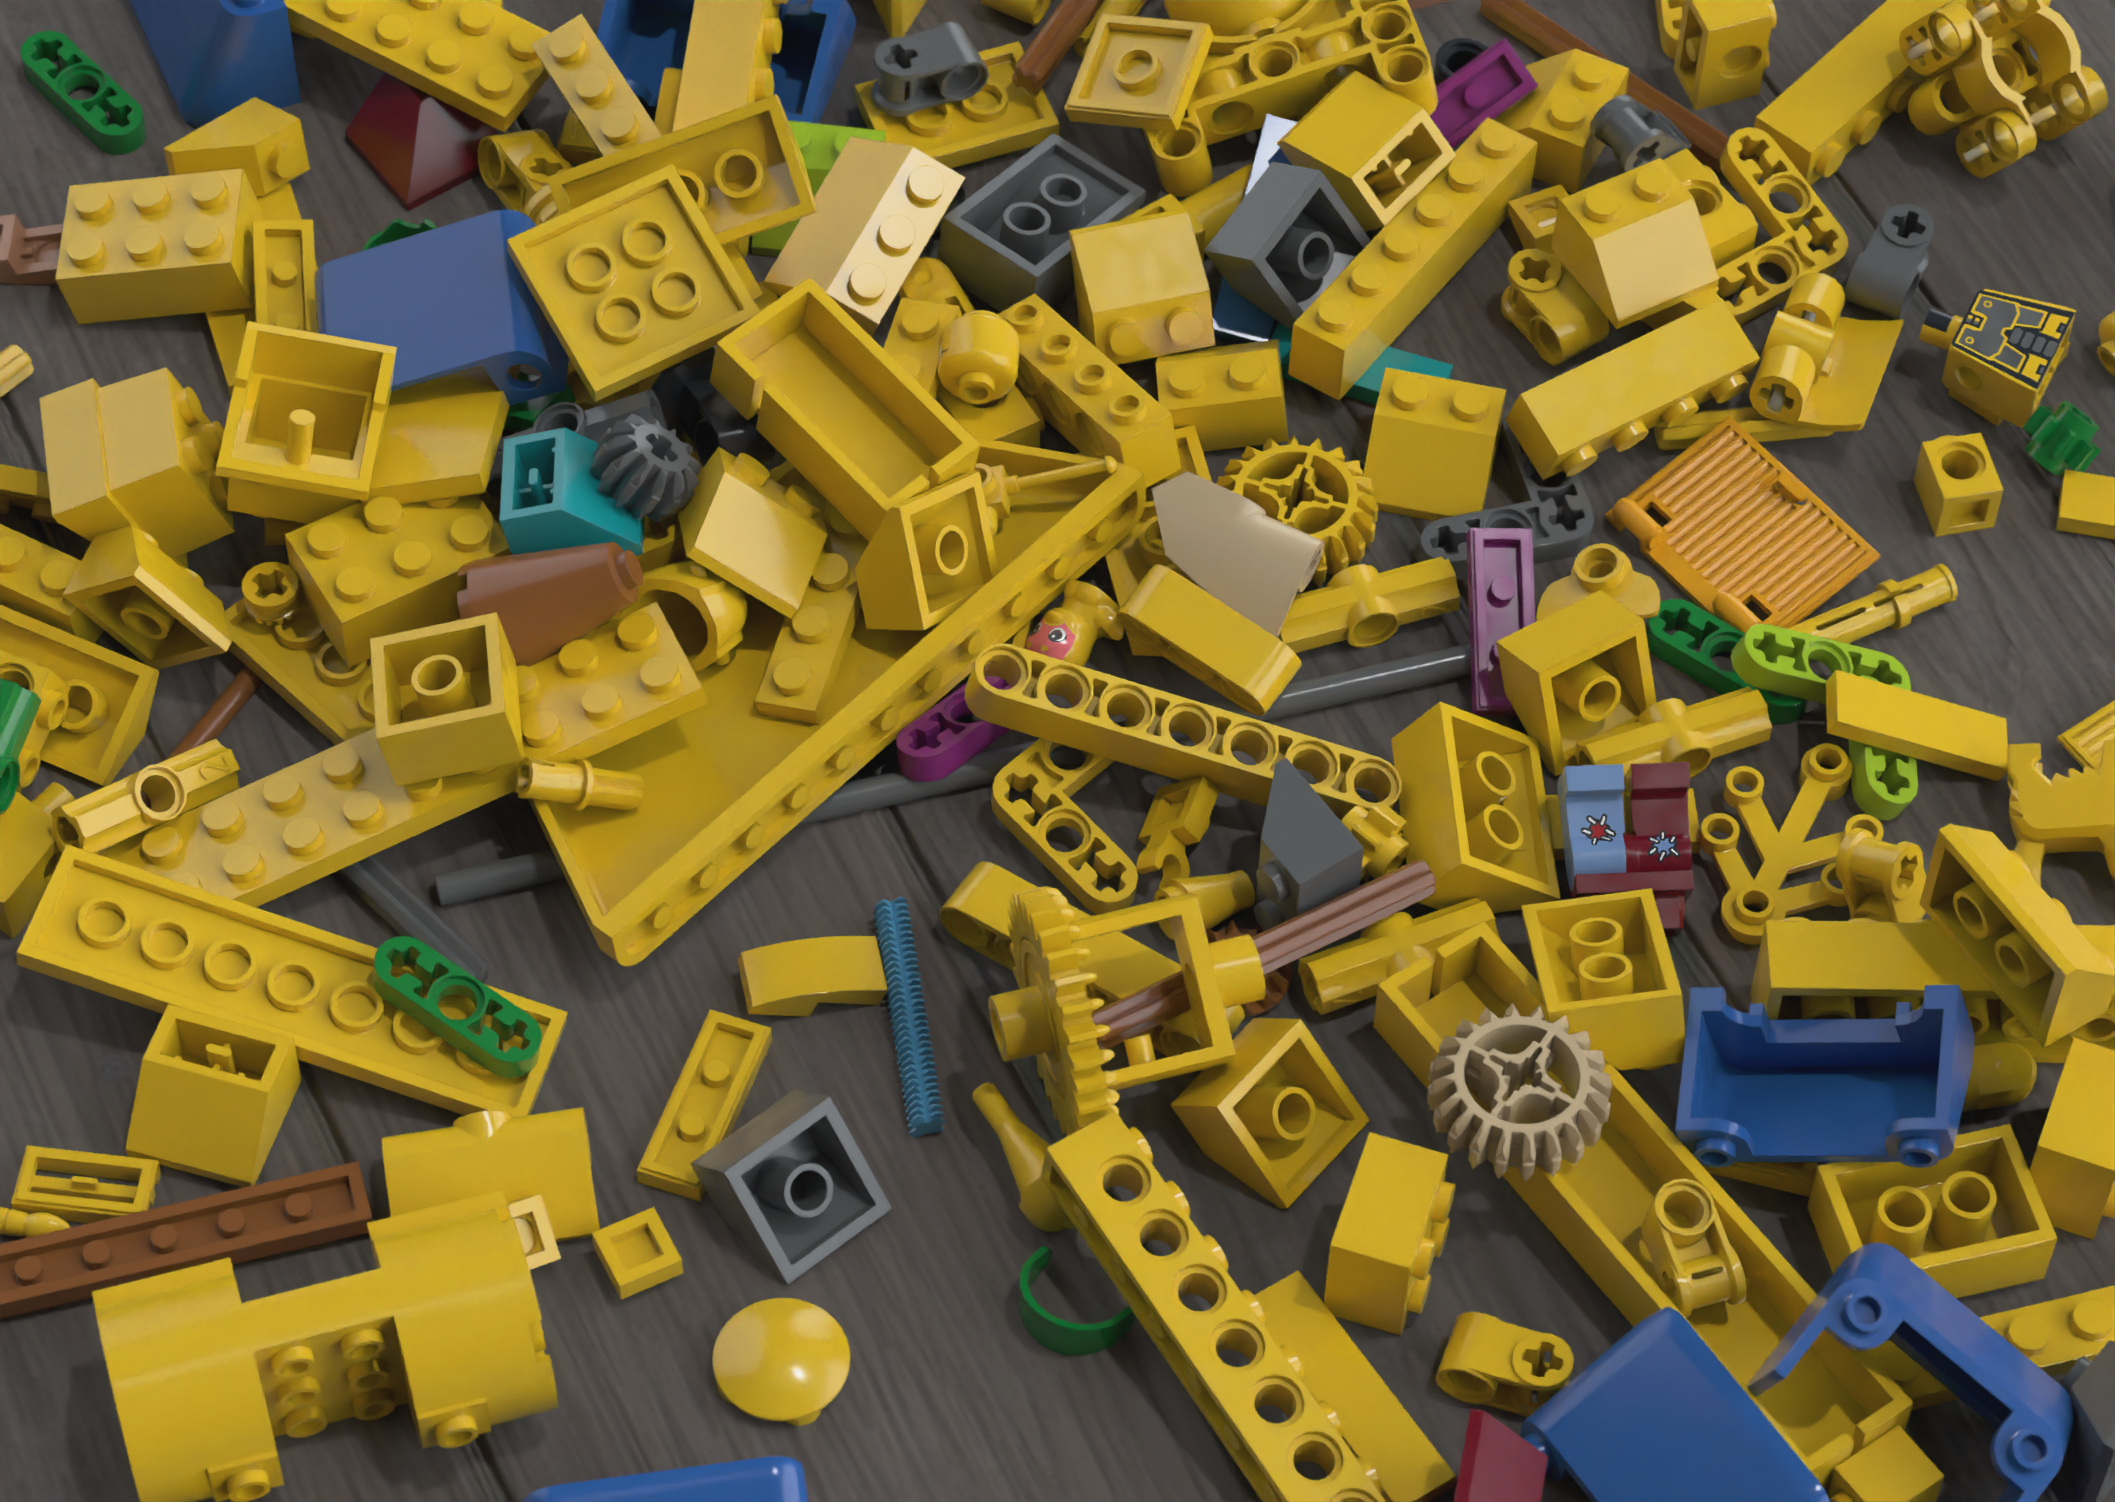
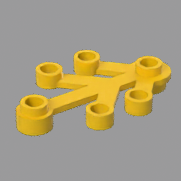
[1700,743,1884,945]

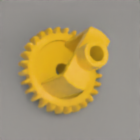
[988,887,1265,1136]

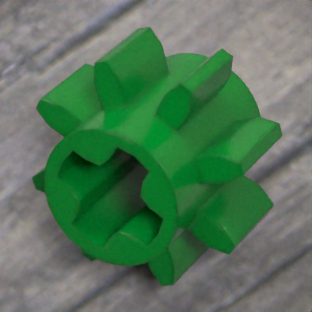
[2023,400,2101,477]

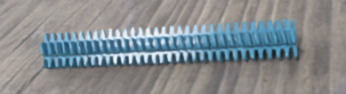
[873,897,945,1138]

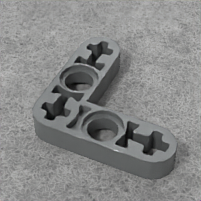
[1418,405,1594,580]

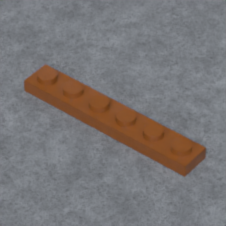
[0,1161,373,1319]

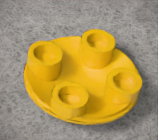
[712,1298,850,1426]

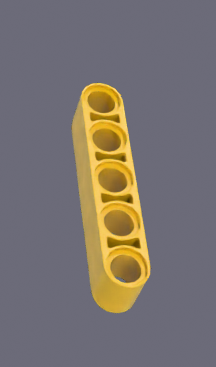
[939,861,1245,1071]

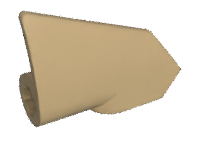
[1152,471,1324,638]

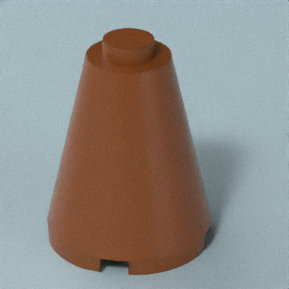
[457,542,643,667]

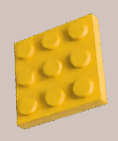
[507,164,760,402]

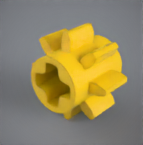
[1341,803,1411,881]

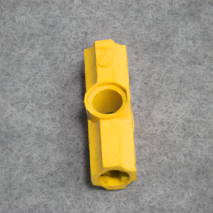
[1278,556,1461,653]
[1574,686,1772,779]
[50,739,240,853]
[1298,897,1501,1015]

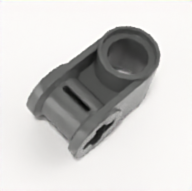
[872,22,989,117]
[1589,94,1692,172]
[1844,204,1935,320]

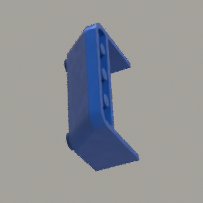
[1746,1243,2075,1502]

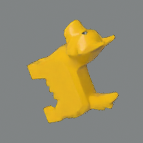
[2007,740,2115,887]

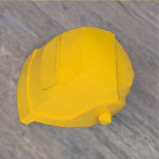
[601,559,748,671]

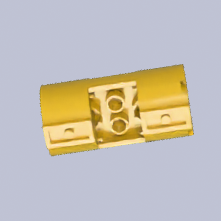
[92,1189,558,1502]

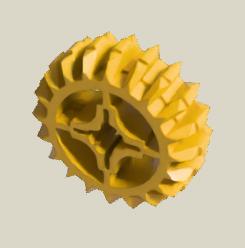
[1216,434,1378,588]

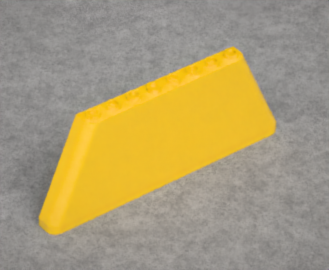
[528,436,1146,967]

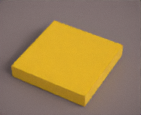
[1064,13,1214,132]

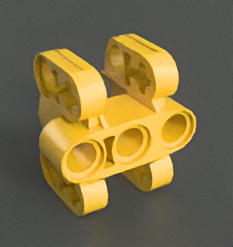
[1899,0,2108,178]

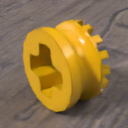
[242,562,301,626]

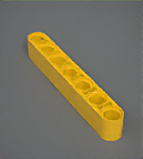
[964,643,1402,821]

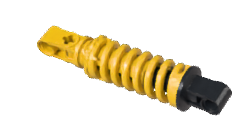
[478,129,776,467]

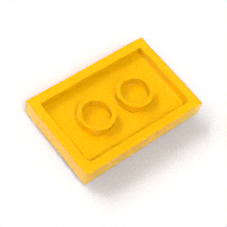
[855,41,1060,169]

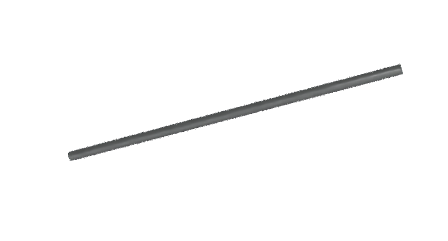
[434,643,1471,906]

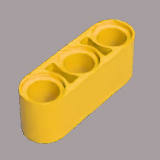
[1116,564,1302,716]

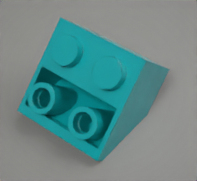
[500,428,644,556]

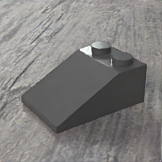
[937,133,1147,312]

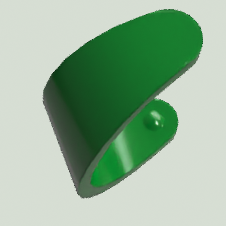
[1019,1246,1137,1356]

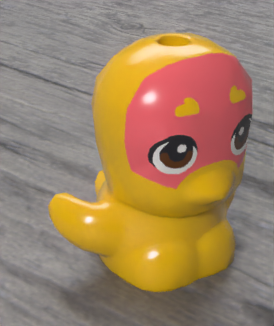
[1025,579,1124,667]

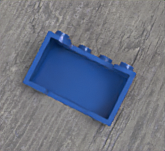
[314,209,569,406]

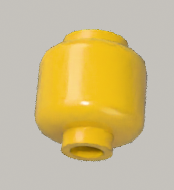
[938,310,1020,404]

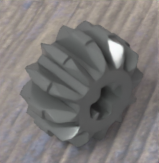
[589,414,702,523]

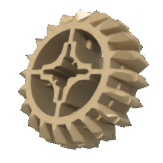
[1427,1002,1612,1181]

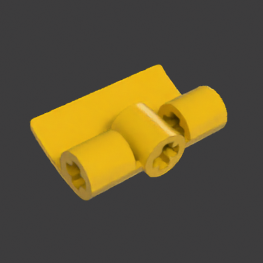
[1749,272,1904,432]
[382,1107,600,1242]

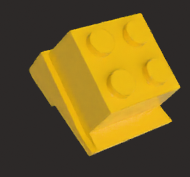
[215,321,397,524]
[39,367,234,568]

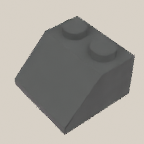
[1204,162,1371,331]
[1254,758,1364,932]
[690,1089,892,1285]

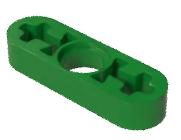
[20,31,147,155]
[1646,599,1808,724]
[372,936,542,1078]

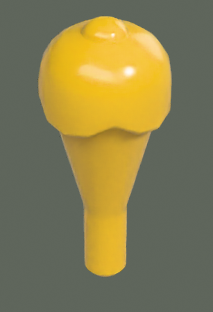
[972,1082,1076,1232]

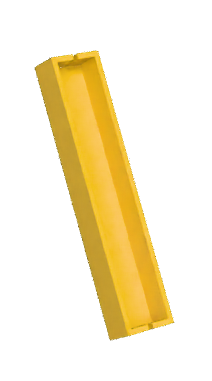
[1373,921,1913,1492]

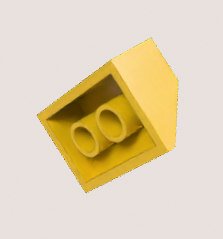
[762,136,965,337]
[1391,702,1560,913]
[1919,824,2115,1048]
[1521,888,1685,1071]

